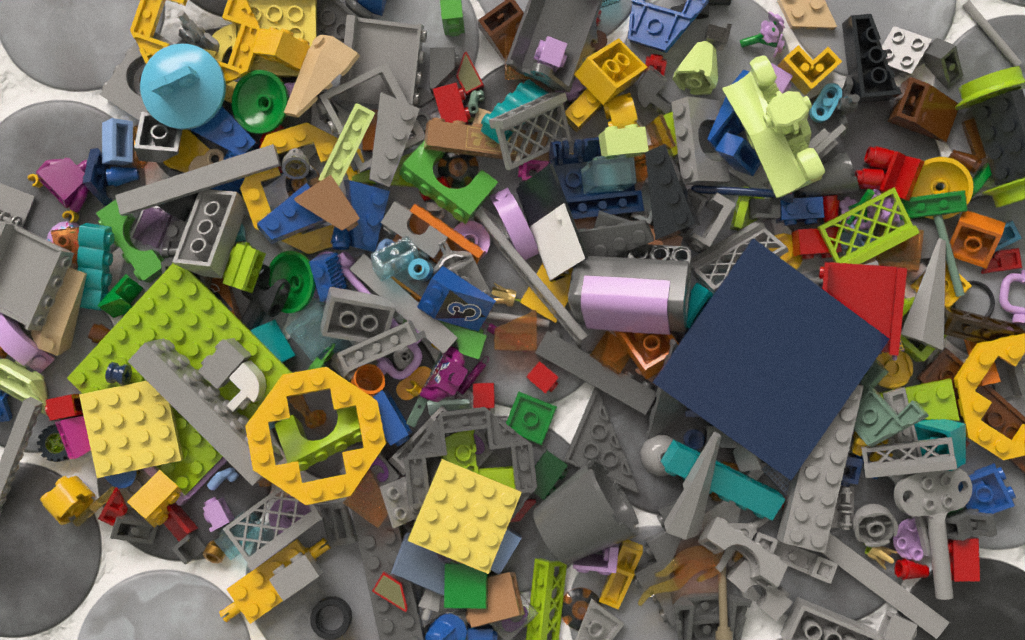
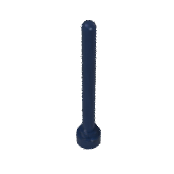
[691,185,794,203]

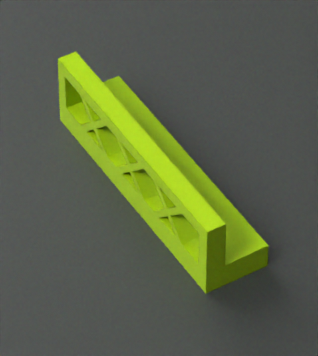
[526,558,567,640]

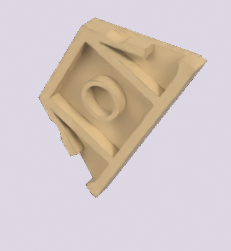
[777,0,837,30]

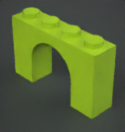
[274,406,362,471]

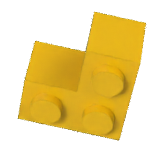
[252,27,310,72]
[778,45,842,95]
[127,470,182,528]

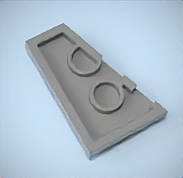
[575,598,624,640]

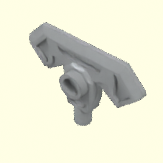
[177,11,220,52]

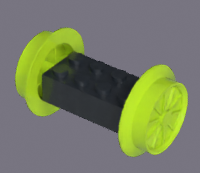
[955,66,1025,208]

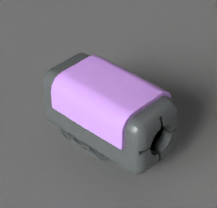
[568,244,692,335]

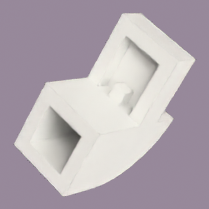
[227,360,266,411]

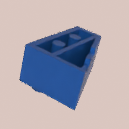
[257,183,328,244]

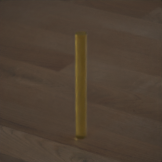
[73,470,140,527]

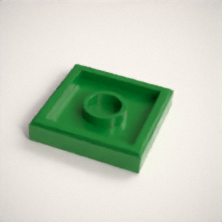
[506,391,557,445]
[444,564,488,609]

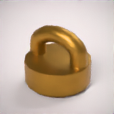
[203,540,227,563]

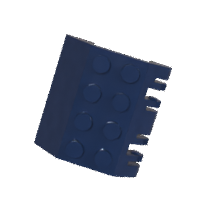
[549,137,644,219]

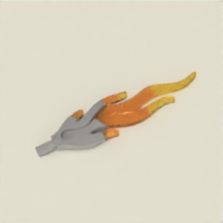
[638,517,769,606]

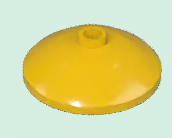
[911,157,973,219]

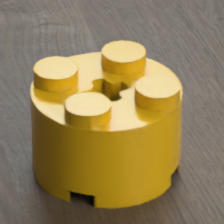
[603,93,640,129]
[40,476,95,525]

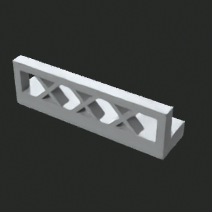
[337,320,426,373]
[861,437,957,478]

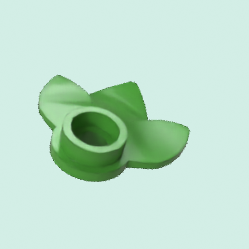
[307,343,335,370]

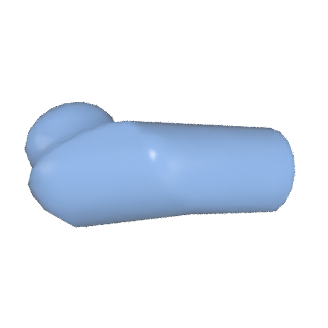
[207,467,239,491]

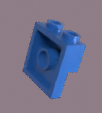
[958,463,1016,514]

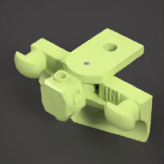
[722,56,825,198]

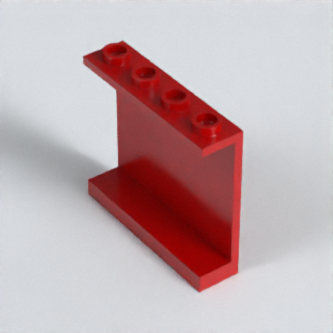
[819,262,907,356]

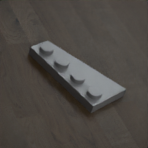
[369,92,420,188]

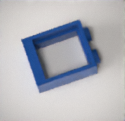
[372,390,413,446]

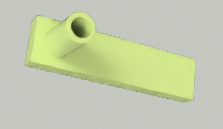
[318,103,375,186]

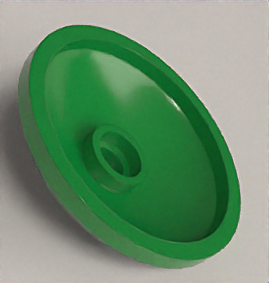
[232,70,289,134]
[269,251,316,313]

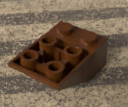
[478,0,524,76]
[888,77,958,143]

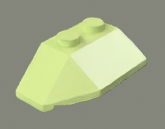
[0,359,49,416]

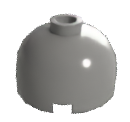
[640,435,675,476]
[852,504,898,547]

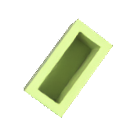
[599,124,649,160]

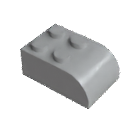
[321,287,395,342]

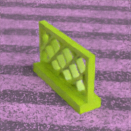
[817,188,920,264]

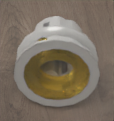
[282,148,309,179]

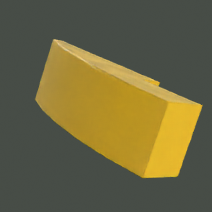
[599,540,643,610]

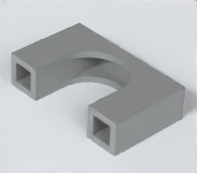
[99,32,174,120]
[671,96,730,186]

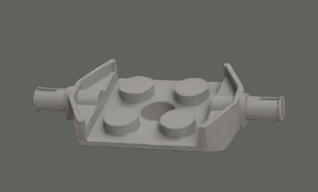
[433,239,491,296]

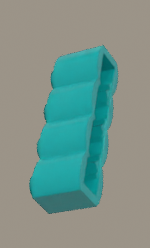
[481,80,549,144]
[77,223,115,311]

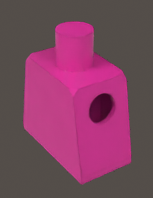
[55,416,91,459]

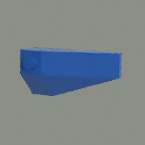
[707,70,749,150]

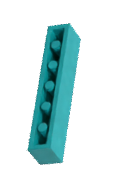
[661,439,786,521]

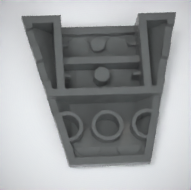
[673,592,752,640]

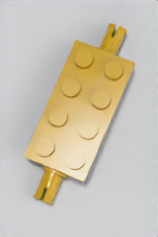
[219,538,331,624]

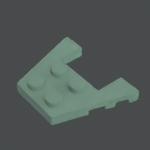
[854,359,929,447]

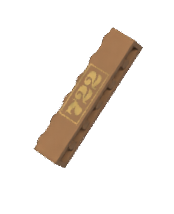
[424,118,549,163]

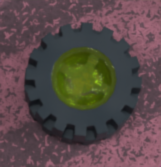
[37,424,69,462]

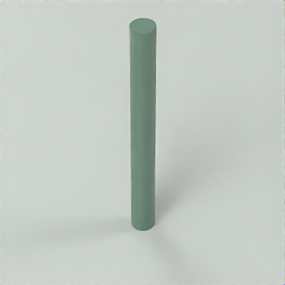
[933,215,965,297]

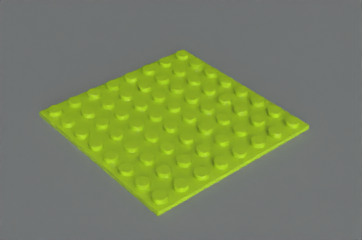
[67,263,292,495]

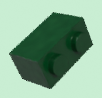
[533,449,568,500]

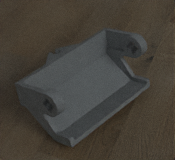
[505,0,603,93]

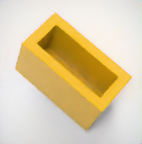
[565,89,603,132]

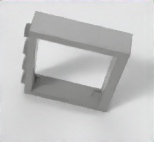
[317,62,425,174]

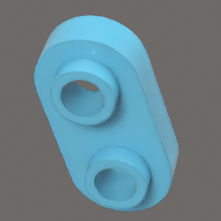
[809,83,842,123]

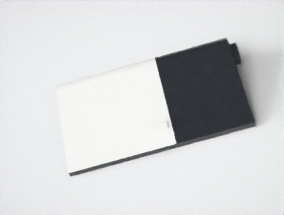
[516,163,588,282]

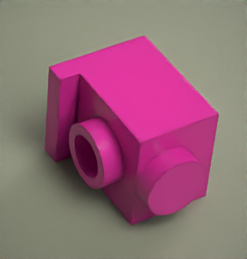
[518,160,548,181]

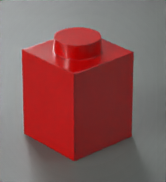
[526,361,559,393]
[473,383,495,411]

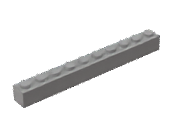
[0,397,42,514]

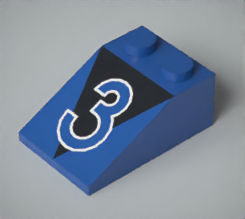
[417,266,496,331]

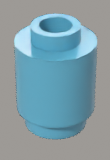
[408,258,433,282]

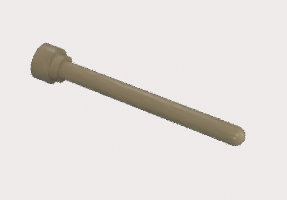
[715,552,733,640]

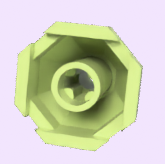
[672,41,718,95]

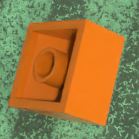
[950,211,1006,269]

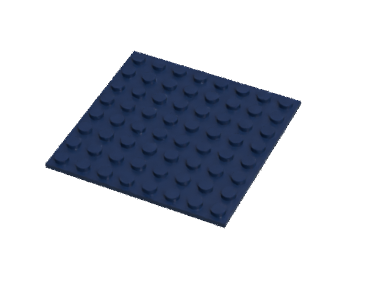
[652,239,889,481]

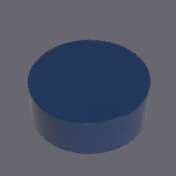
[683,429,705,450]

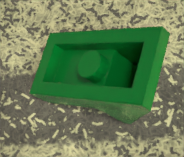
[97,274,143,318]

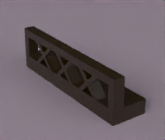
[944,306,1025,343]

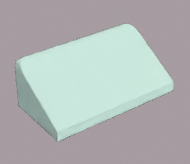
[427,399,470,416]

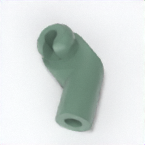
[468,90,485,114]

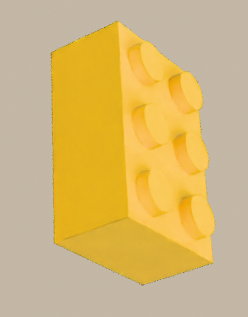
[574,38,648,105]

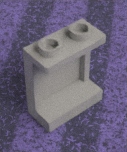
[685,193,736,252]

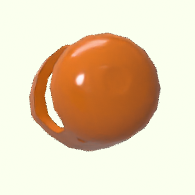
[351,364,385,397]

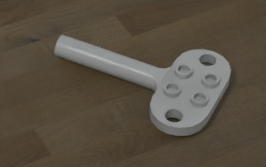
[894,468,972,600]

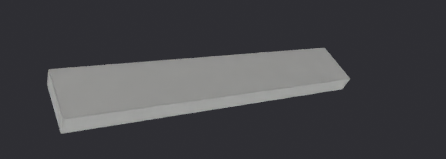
[350,254,458,354]

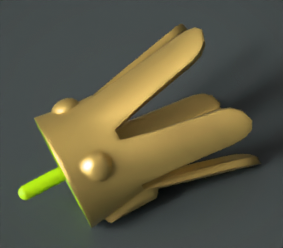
[492,283,521,307]
[864,544,897,570]

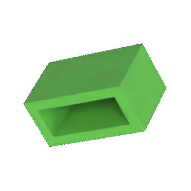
[440,0,465,36]

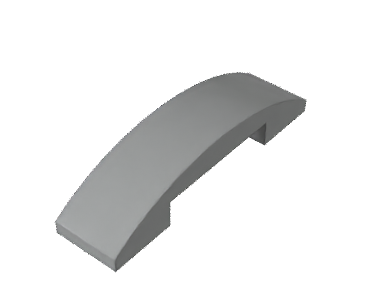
[754,532,838,584]

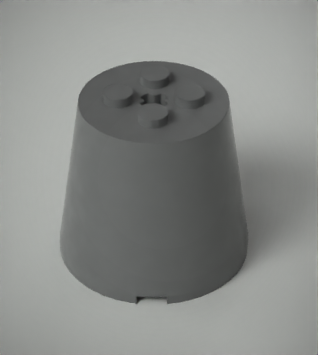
[533,459,640,564]

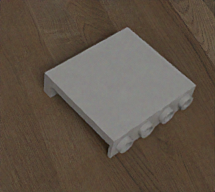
[338,15,427,106]
[0,221,74,331]

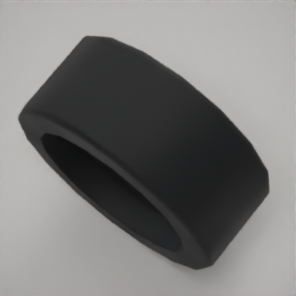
[310,597,352,640]

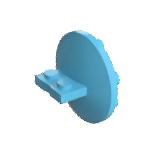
[140,44,226,130]

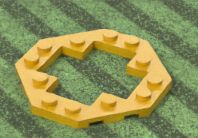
[130,0,261,84]
[240,122,373,254]
[954,333,1025,460]
[245,367,386,505]

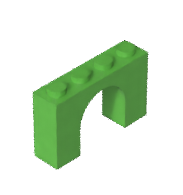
[399,140,498,225]

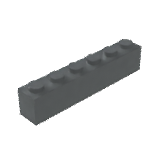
[535,330,656,415]

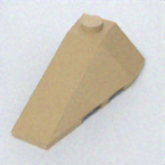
[284,35,360,118]
[31,267,87,356]

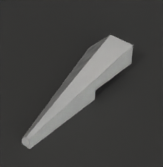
[901,238,946,351]
[664,432,721,540]

